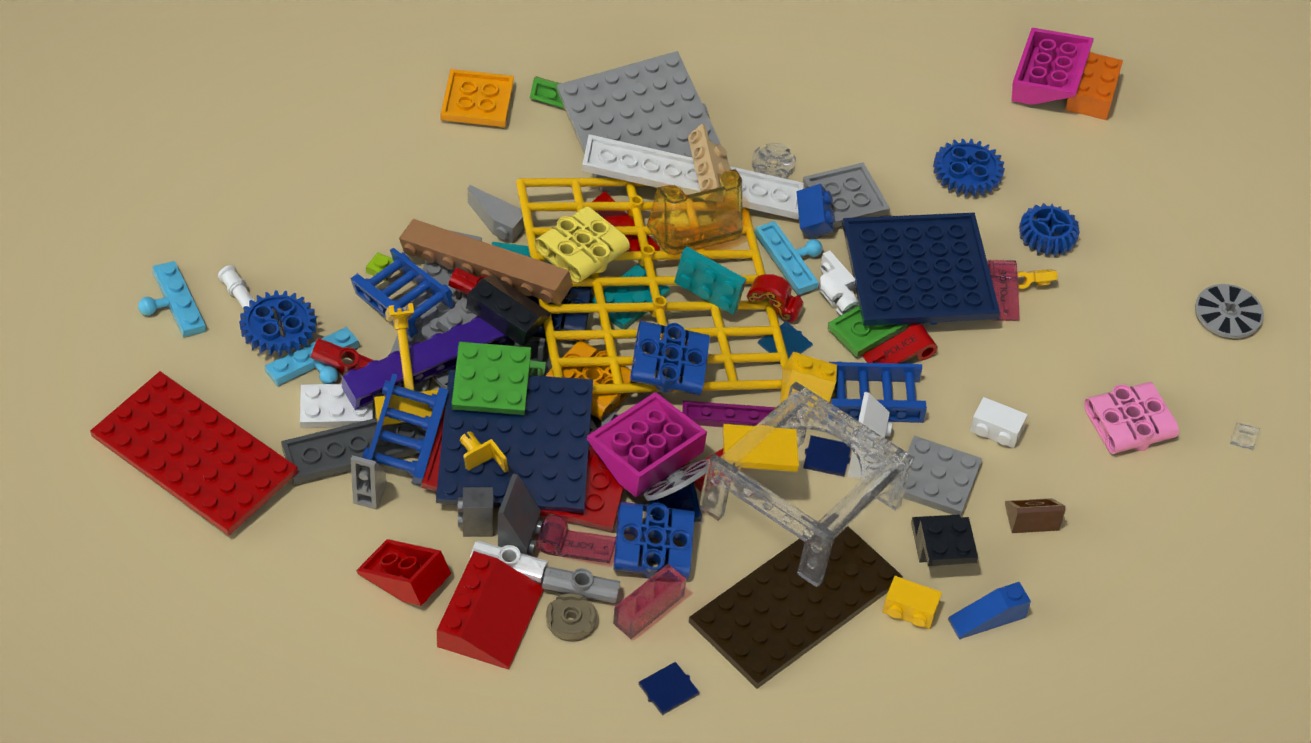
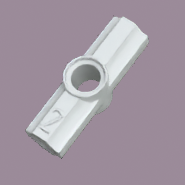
[470,540,548,583]

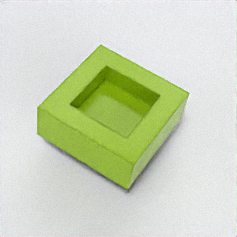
[366,252,394,281]

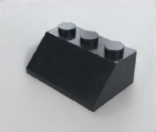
[466,275,551,347]

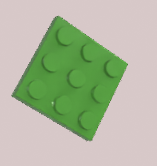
[452,342,531,415]

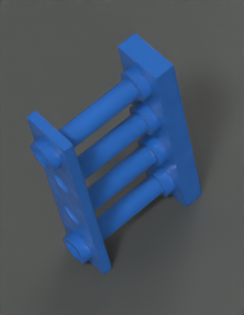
[350,248,454,338]
[829,361,927,423]
[362,374,449,486]

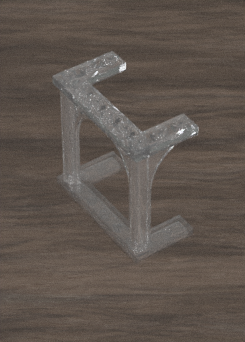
[699,382,915,587]

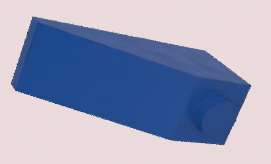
[948,582,1031,639]

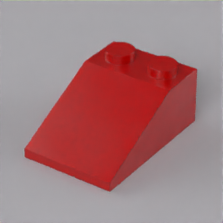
[356,539,451,606]

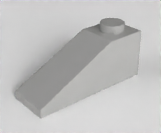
[468,185,525,244]
[351,455,386,510]

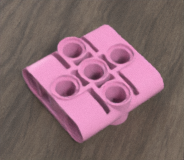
[1084,382,1179,454]

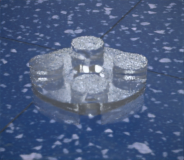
[752,143,796,179]

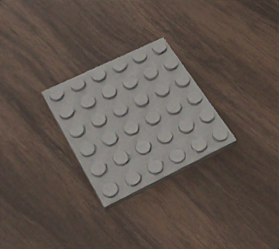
[557,51,721,193]

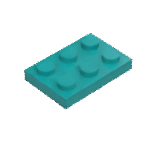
[674,247,746,315]
[590,264,671,329]

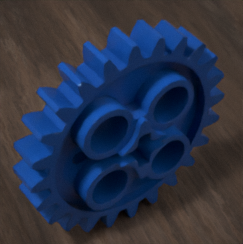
[933,139,1005,197]
[239,290,317,356]

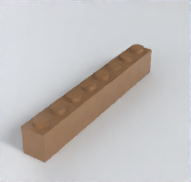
[399,219,573,305]

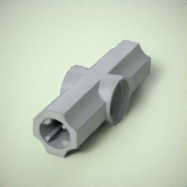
[542,566,620,603]

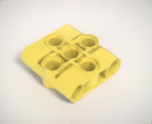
[534,207,630,283]

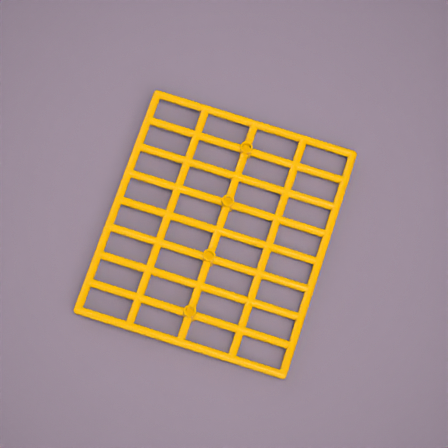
[516,178,789,394]

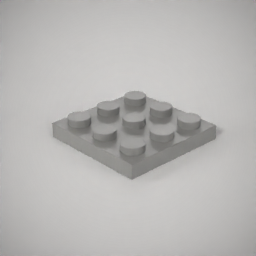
[803,162,890,228]
[892,436,982,516]

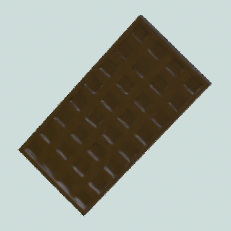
[689,514,903,689]

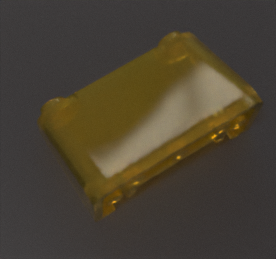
[647,169,743,255]

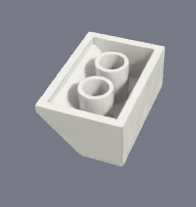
[848,392,892,482]

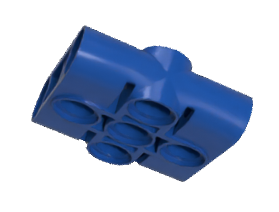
[630,320,710,395]
[613,502,695,579]

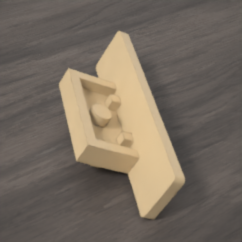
[688,124,733,201]

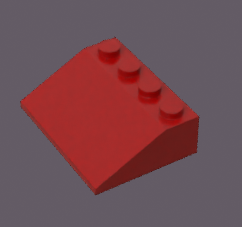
[437,551,544,670]

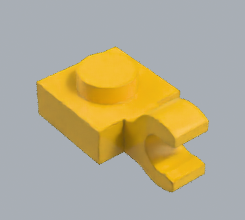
[1015,269,1058,289]

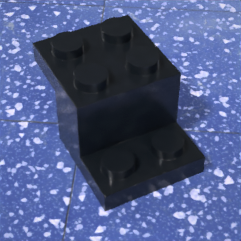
[911,514,978,566]

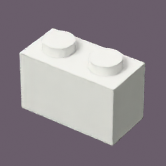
[970,397,1028,448]

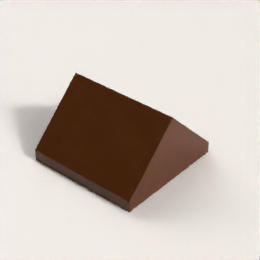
[1005,498,1065,533]

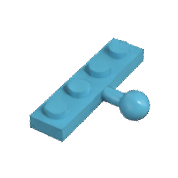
[755,221,823,295]
[138,261,206,337]
[265,327,359,386]

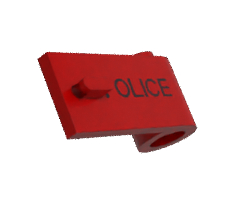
[862,324,938,364]

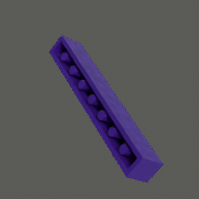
[342,316,513,410]

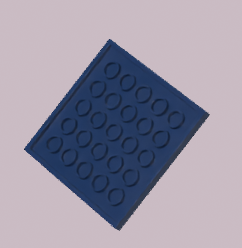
[842,212,1000,326]
[436,370,593,513]

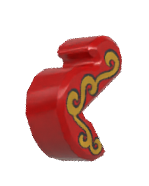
[747,274,804,322]

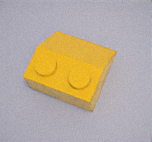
[780,352,837,417]

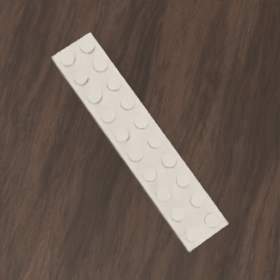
[581,134,804,219]

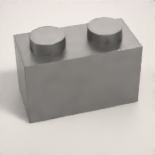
[458,487,493,537]

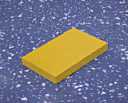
[722,424,799,472]

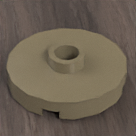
[546,593,597,640]

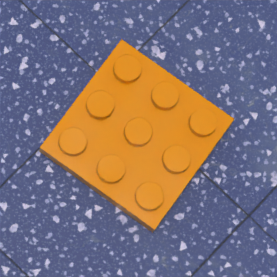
[440,69,514,127]

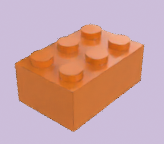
[1065,52,1123,120]

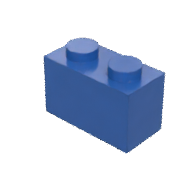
[796,183,835,239]

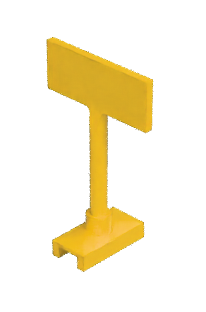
[374,303,446,426]

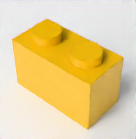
[882,576,942,629]

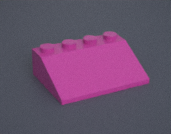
[1011,27,1094,105]
[587,392,707,497]

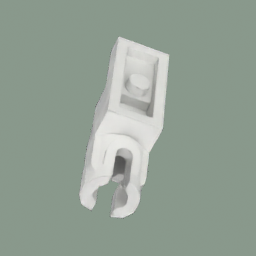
[819,250,859,316]

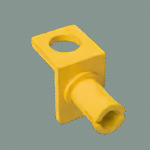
[460,431,509,473]

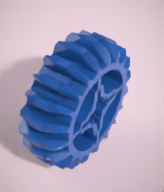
[1019,203,1080,257]

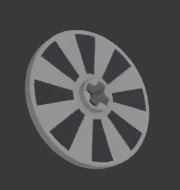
[1195,284,1264,339]
[644,460,712,501]

